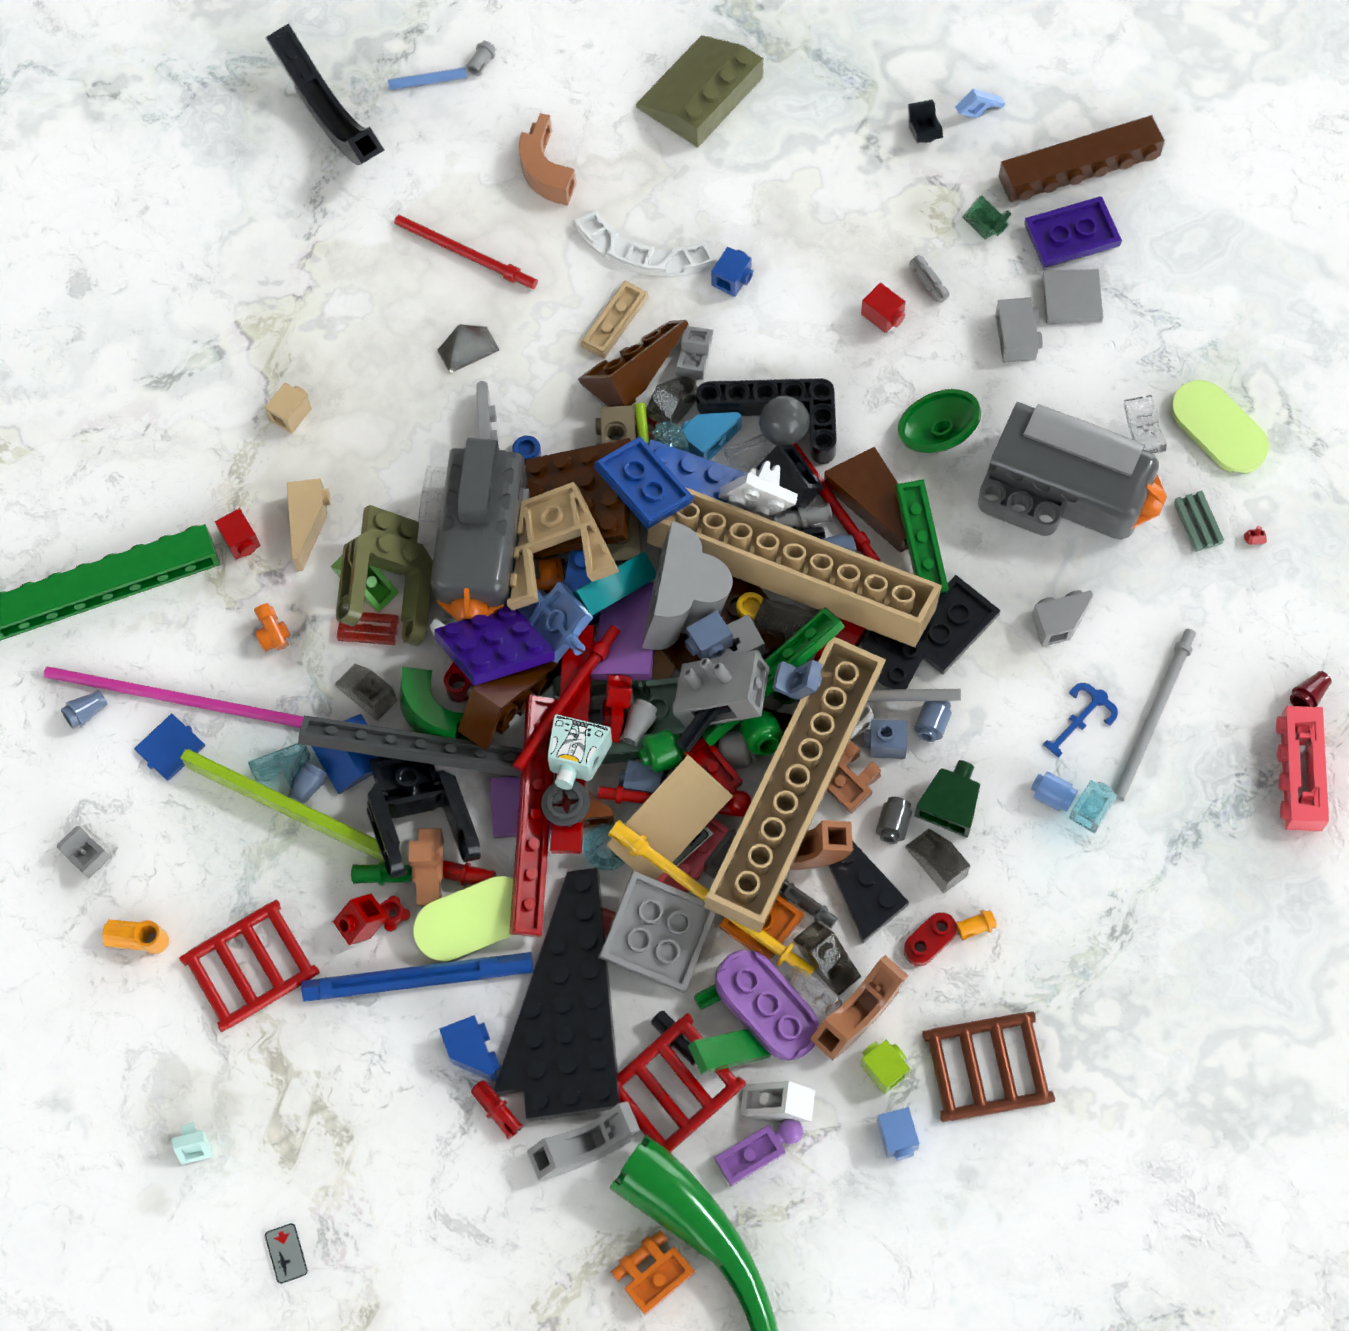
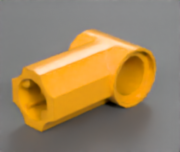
[102,919,169,954]

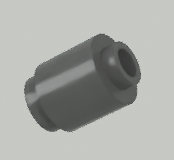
[876,796,912,844]

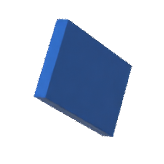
[594,436,694,530]

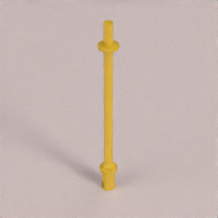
[608,820,815,978]

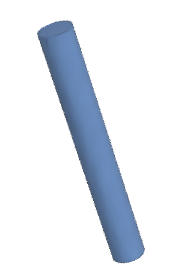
[388,67,467,90]

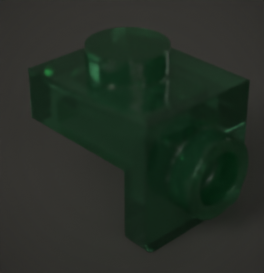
[962,195,1012,239]

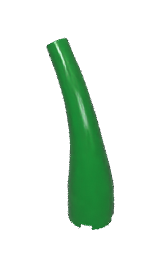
[609,1135,778,1331]

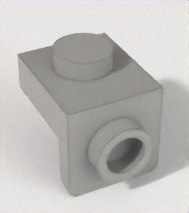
[56,826,111,878]

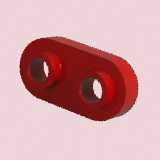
[904,912,957,966]

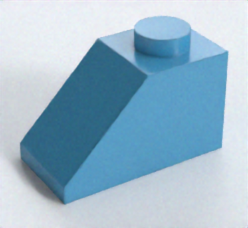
[678,412,742,460]

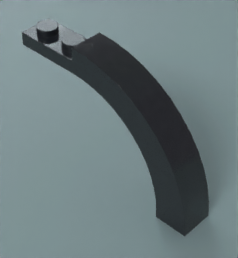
[266,23,384,165]

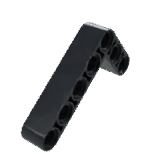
[696,378,837,464]

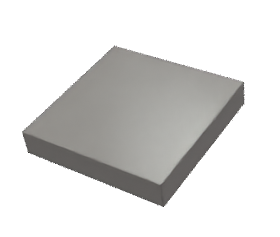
[1043,269,1103,323]

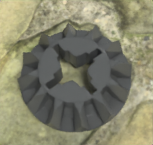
[541,781,591,828]

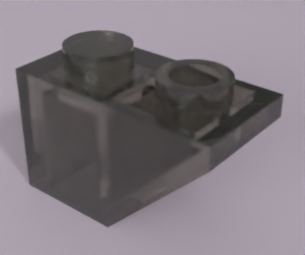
[646,376,698,428]
[335,664,398,722]
[793,920,862,996]

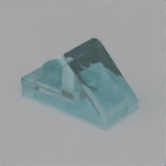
[248,743,311,788]

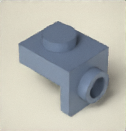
[773,660,823,700]

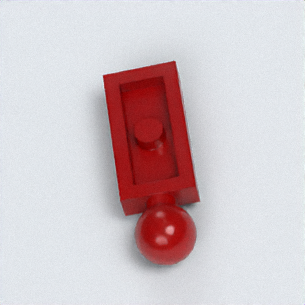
[683,738,752,815]

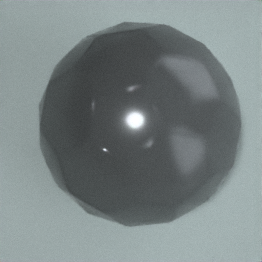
[759,396,810,445]

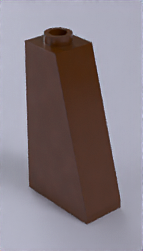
[824,447,908,552]

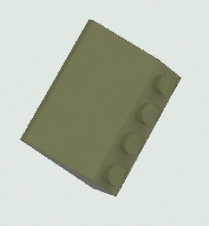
[636,35,763,148]

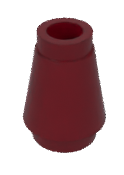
[1290,671,1332,707]

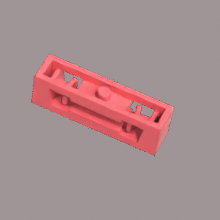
[1276,706,1329,831]

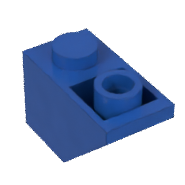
[439,1015,501,1082]

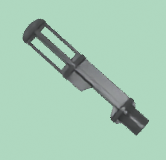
[779,880,838,928]

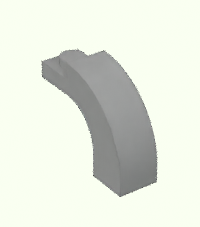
[527,1101,640,1180]

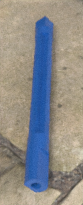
[301,952,534,1002]

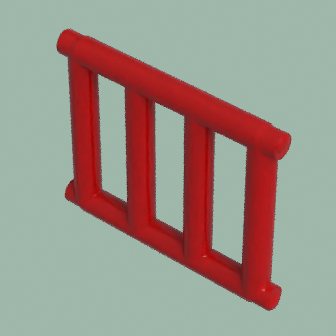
[179,899,320,1032]
[618,1013,746,1153]

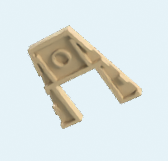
[507,482,619,611]

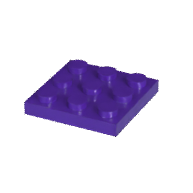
[434,607,555,686]

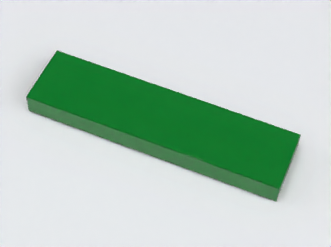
[894,479,949,593]

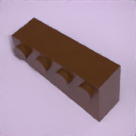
[458,658,562,751]

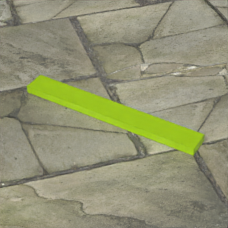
[180,749,383,862]

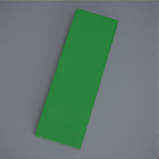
[688,1029,772,1074]

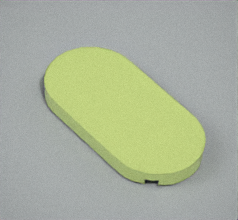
[1172,380,1269,474]
[413,876,513,961]

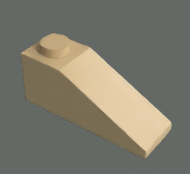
[287,478,331,571]

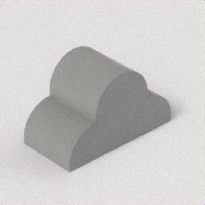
[642,521,733,650]

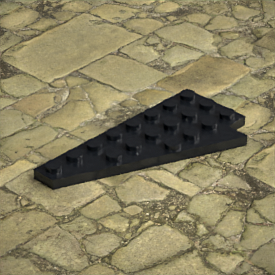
[495,867,621,1122]

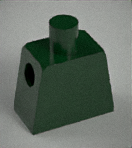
[914,760,980,838]

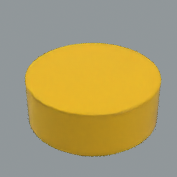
[736,592,765,623]

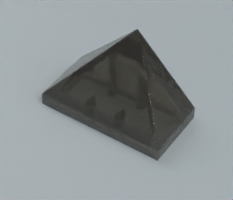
[437,324,499,374]

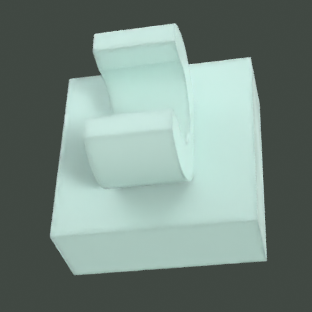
[172,1122,213,1165]

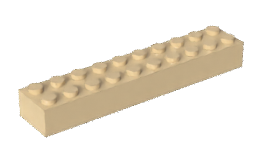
[647,487,942,647]
[704,637,886,933]

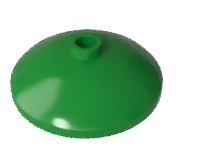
[898,389,981,453]

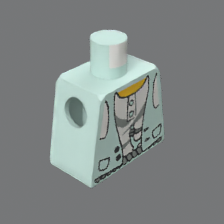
[548,714,612,790]

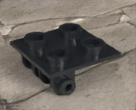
[861,631,929,689]

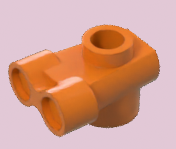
[254,603,291,652]

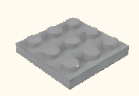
[598,871,716,993]

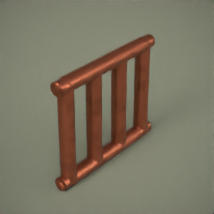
[922,1011,1055,1122]

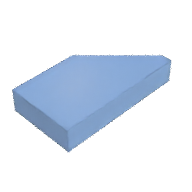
[955,89,1005,118]

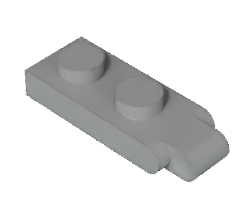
[476,381,498,440]

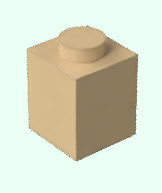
[265,382,312,434]

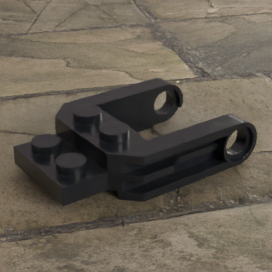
[367,757,481,879]

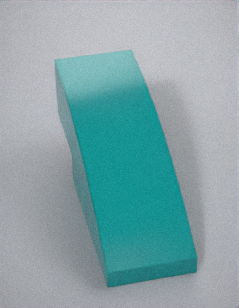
[572,551,656,616]

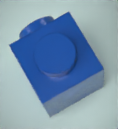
[711,246,754,297]

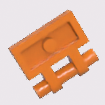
[610,1230,695,1315]

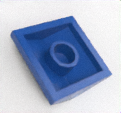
[311,714,381,795]

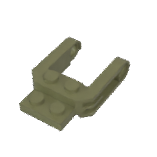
[336,505,433,646]

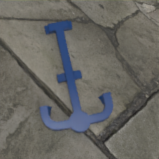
[1043,683,1118,758]

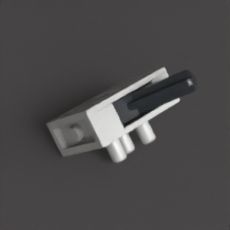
[672,650,770,753]

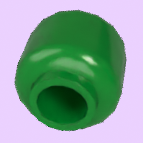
[740,711,783,755]
[638,730,685,773]

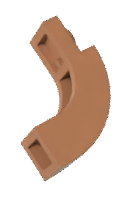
[519,113,576,206]
[790,820,853,870]
[810,955,909,1061]

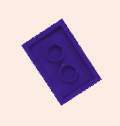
[1024,196,1122,268]

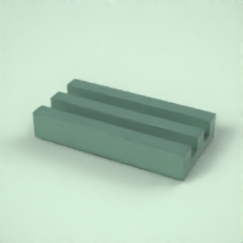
[1174,490,1224,552]

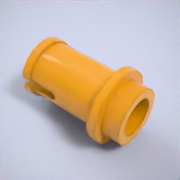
[956,909,997,941]

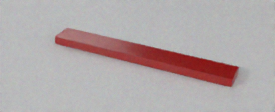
[550,625,595,854]
[509,695,558,938]

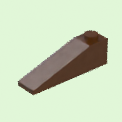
[578,320,689,407]

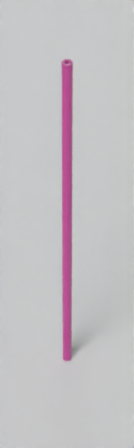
[44,666,304,728]

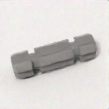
[909,255,950,303]

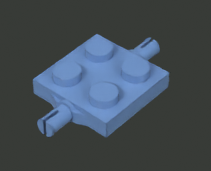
[528,582,593,663]

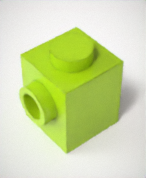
[861,1039,910,1095]

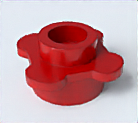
[380,896,410,932]

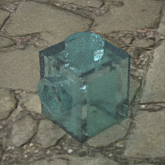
[1069,780,1117,834]

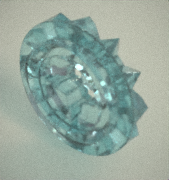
[651,421,689,453]
[584,823,625,870]

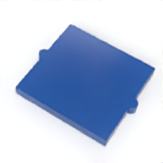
[134,713,206,781]

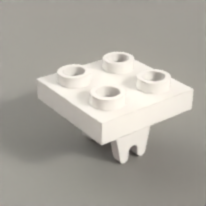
[718,461,798,518]

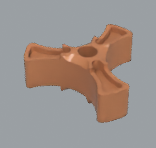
[408,828,444,906]

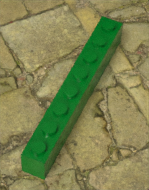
[0,524,221,641]

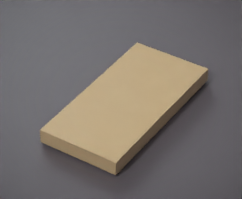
[606,755,733,880]

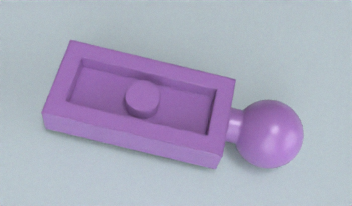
[714,1119,803,1187]

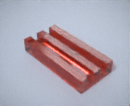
[337,612,399,645]

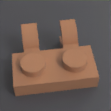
[827,741,881,814]

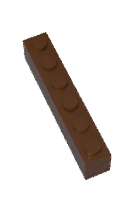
[998,115,1165,203]

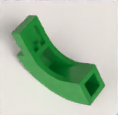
[399,667,471,741]

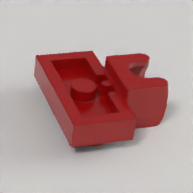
[602,675,632,743]

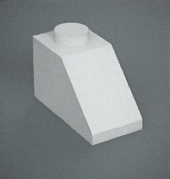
[740,1081,815,1122]

